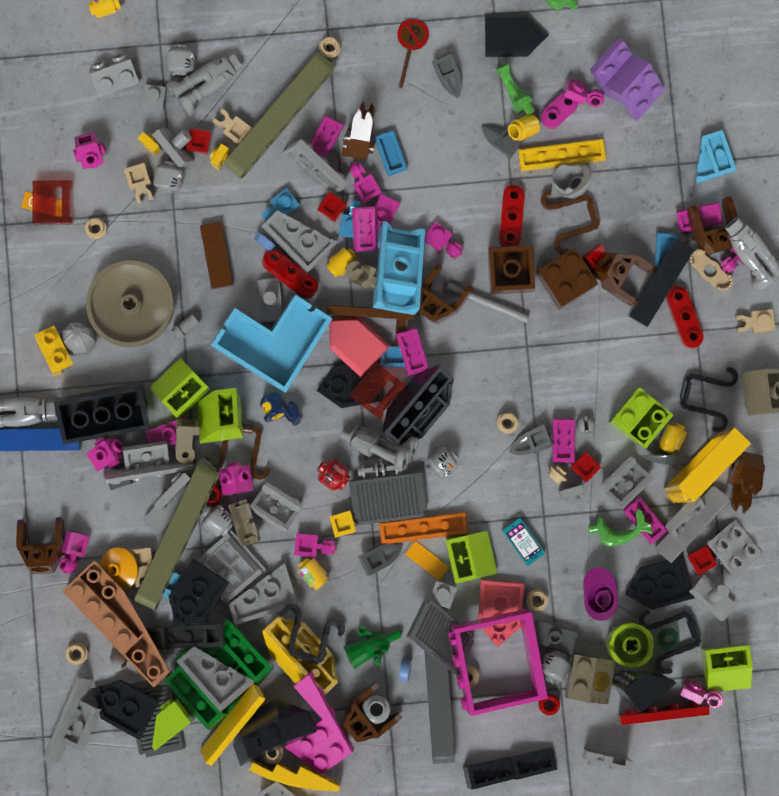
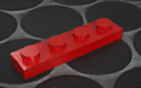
[618,701,710,725]

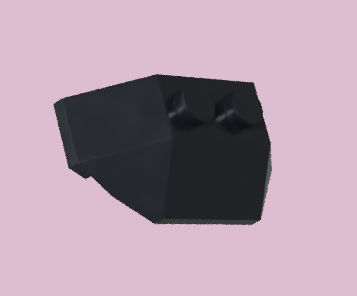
[382,364,454,445]
[233,699,317,766]

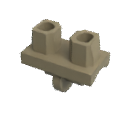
[345,261,377,289]

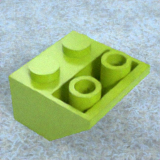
[149,358,211,419]
[608,387,673,449]
[197,388,243,444]
[445,531,497,584]
[701,644,753,693]

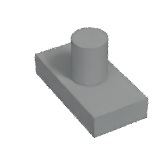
[152,128,194,168]
[258,278,283,324]
[689,575,736,622]

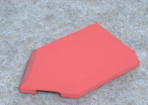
[329,317,391,377]
[478,580,525,647]

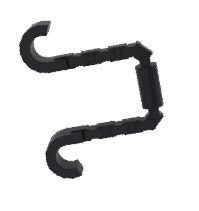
[679,367,738,432]
[280,603,345,665]
[639,610,702,674]

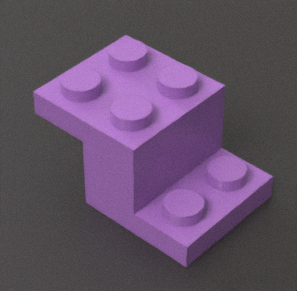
[590,38,665,121]

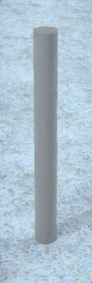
[447,282,529,323]

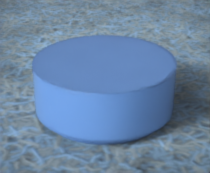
[254,232,276,251]
[399,659,412,682]

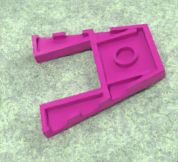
[285,671,354,775]

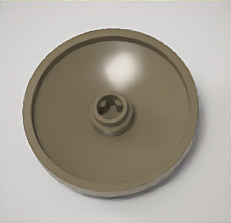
[86,260,174,348]

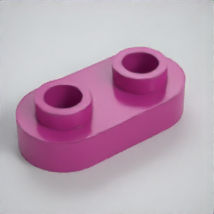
[541,93,579,129]

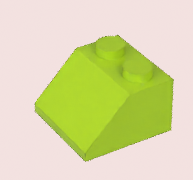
[152,698,196,751]

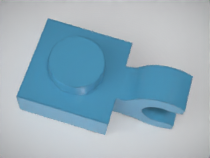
[262,188,300,222]
[339,200,361,239]

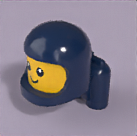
[260,392,302,426]

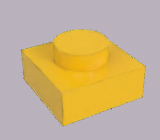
[138,132,162,157]
[210,144,231,171]
[329,510,357,538]

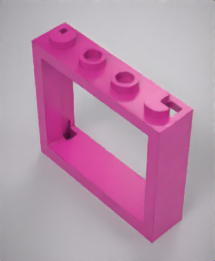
[448,609,548,716]

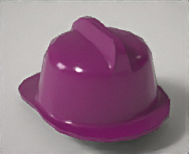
[583,567,619,621]

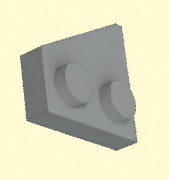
[583,749,633,771]

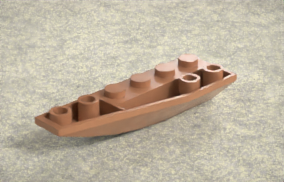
[62,560,170,687]

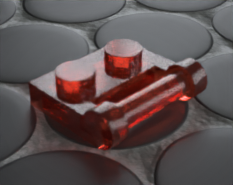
[32,180,73,225]
[349,362,407,420]

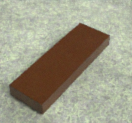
[200,222,233,290]

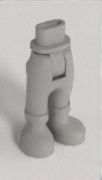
[166,53,242,117]
[725,217,779,291]
[0,397,57,427]

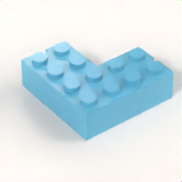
[209,295,332,393]

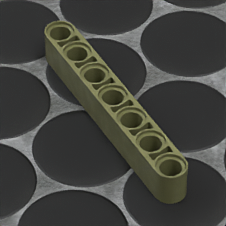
[224,53,336,179]
[135,463,220,610]

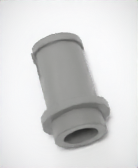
[171,313,200,340]

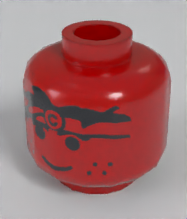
[317,458,350,491]

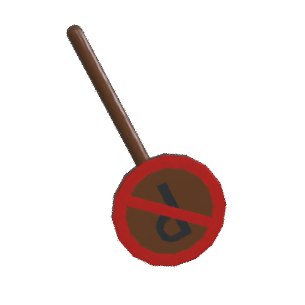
[397,19,429,88]

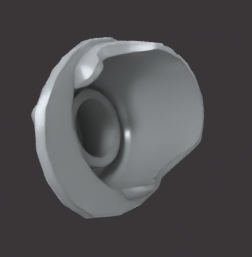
[552,164,592,199]
[60,316,98,358]

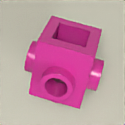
[73,131,106,169]
[86,436,123,472]
[219,462,253,495]

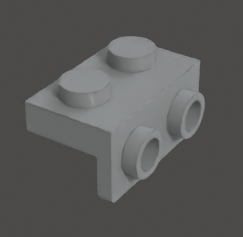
[89,54,140,97]
[601,456,653,510]
[250,482,303,533]

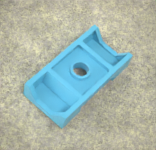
[373,221,425,315]

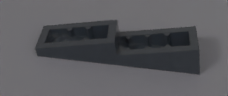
[629,239,694,327]
[463,747,558,790]

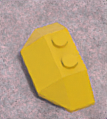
[262,616,338,695]

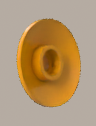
[100,547,139,590]

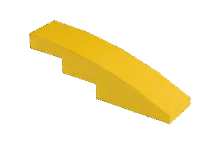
[249,760,341,791]

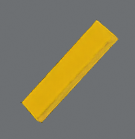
[518,139,606,172]
[200,684,265,766]

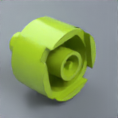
[606,622,654,668]

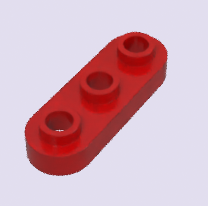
[499,185,525,247]
[262,249,318,299]
[666,286,704,349]

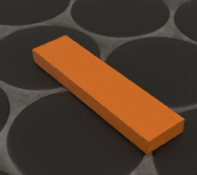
[379,512,468,545]

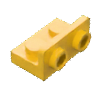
[34,326,73,378]

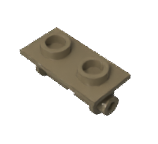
[228,499,260,547]

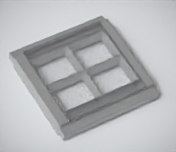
[196,530,266,604]

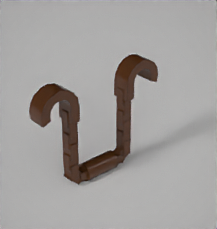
[540,190,600,255]
[205,424,270,480]

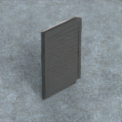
[349,471,427,525]
[406,598,474,676]
[131,675,185,758]

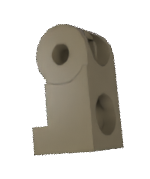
[175,419,199,464]

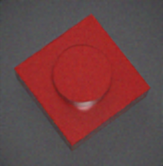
[186,128,212,155]
[317,192,347,223]
[582,244,609,274]
[570,452,601,483]
[687,546,717,575]

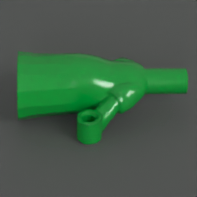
[343,626,402,670]

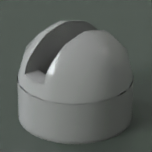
[576,416,594,434]
[109,654,127,673]

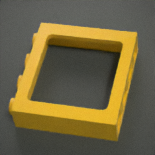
[664,428,751,504]

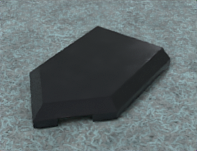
[485,14,549,57]
[316,361,384,408]
[625,556,694,610]
[168,559,230,627]
[92,679,159,740]

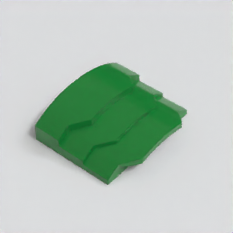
[164,619,274,730]

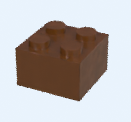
[487,245,535,295]
[536,248,598,310]

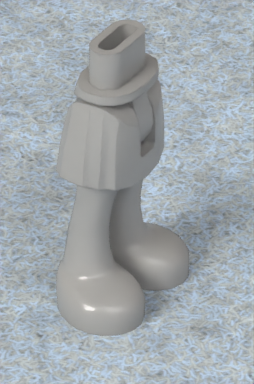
[340,425,419,470]

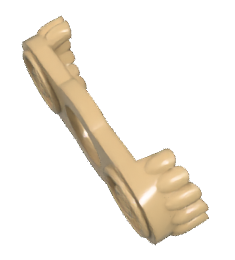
[689,249,733,291]

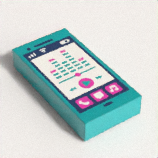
[502,518,545,566]

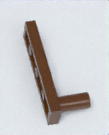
[327,305,414,345]

